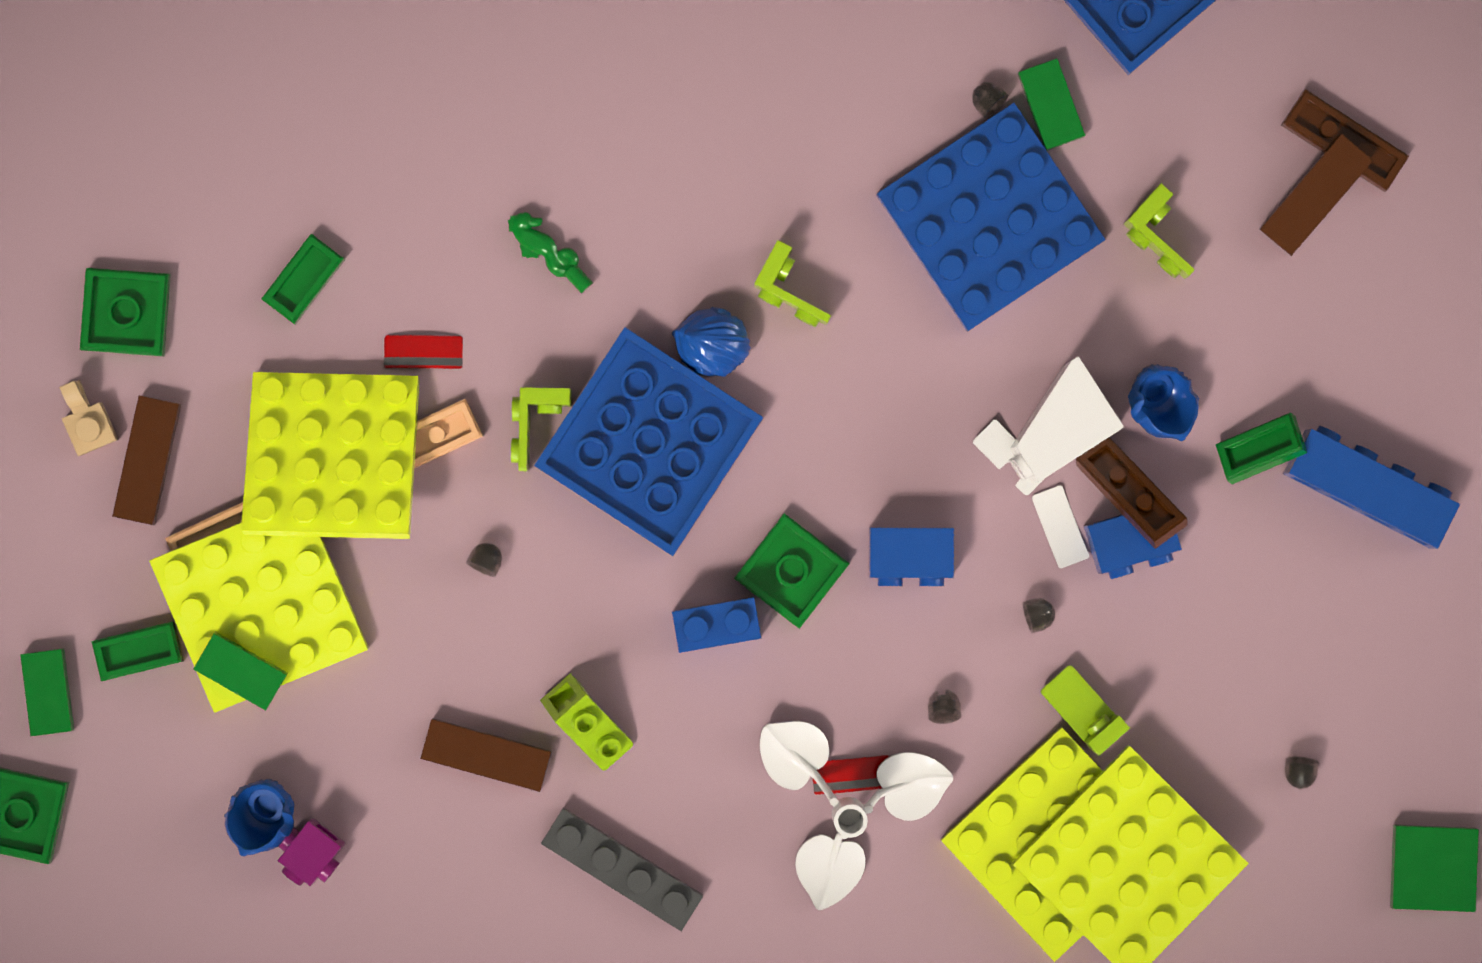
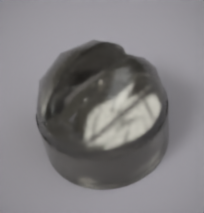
[972,81,1009,118]
[466,543,502,577]
[1022,598,1055,634]
[928,689,962,724]
[1284,756,1319,789]

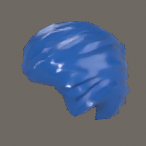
[672,307,751,377]
[1128,364,1200,442]
[224,779,294,857]

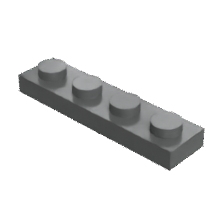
[541,807,703,932]

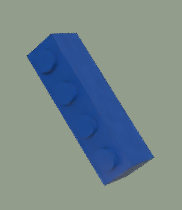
[1283,426,1460,549]

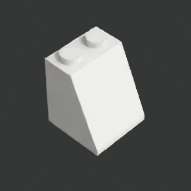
[1009,356,1124,483]

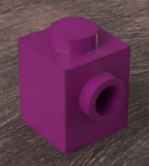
[277,818,346,886]

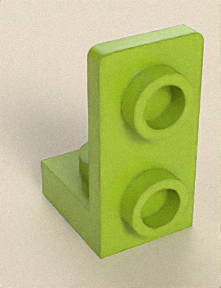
[1124,183,1195,279]
[754,240,831,328]
[511,387,572,472]
[1041,665,1130,756]
[540,673,633,771]

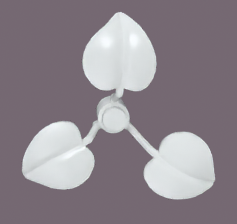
[760,721,953,910]

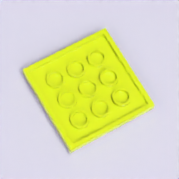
[241,372,420,539]
[149,522,369,713]
[940,726,1102,962]
[1011,745,1249,963]

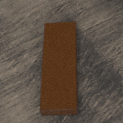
[1281,89,1409,192]
[1259,134,1374,256]
[112,395,181,525]
[1076,437,1188,549]
[420,718,552,792]

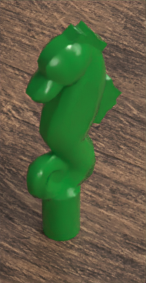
[508,212,593,294]

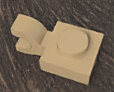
[59,380,118,456]

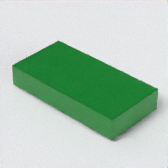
[1017,58,1085,151]
[261,234,346,325]
[1215,412,1307,485]
[91,621,184,681]
[193,632,288,711]
[20,649,74,737]

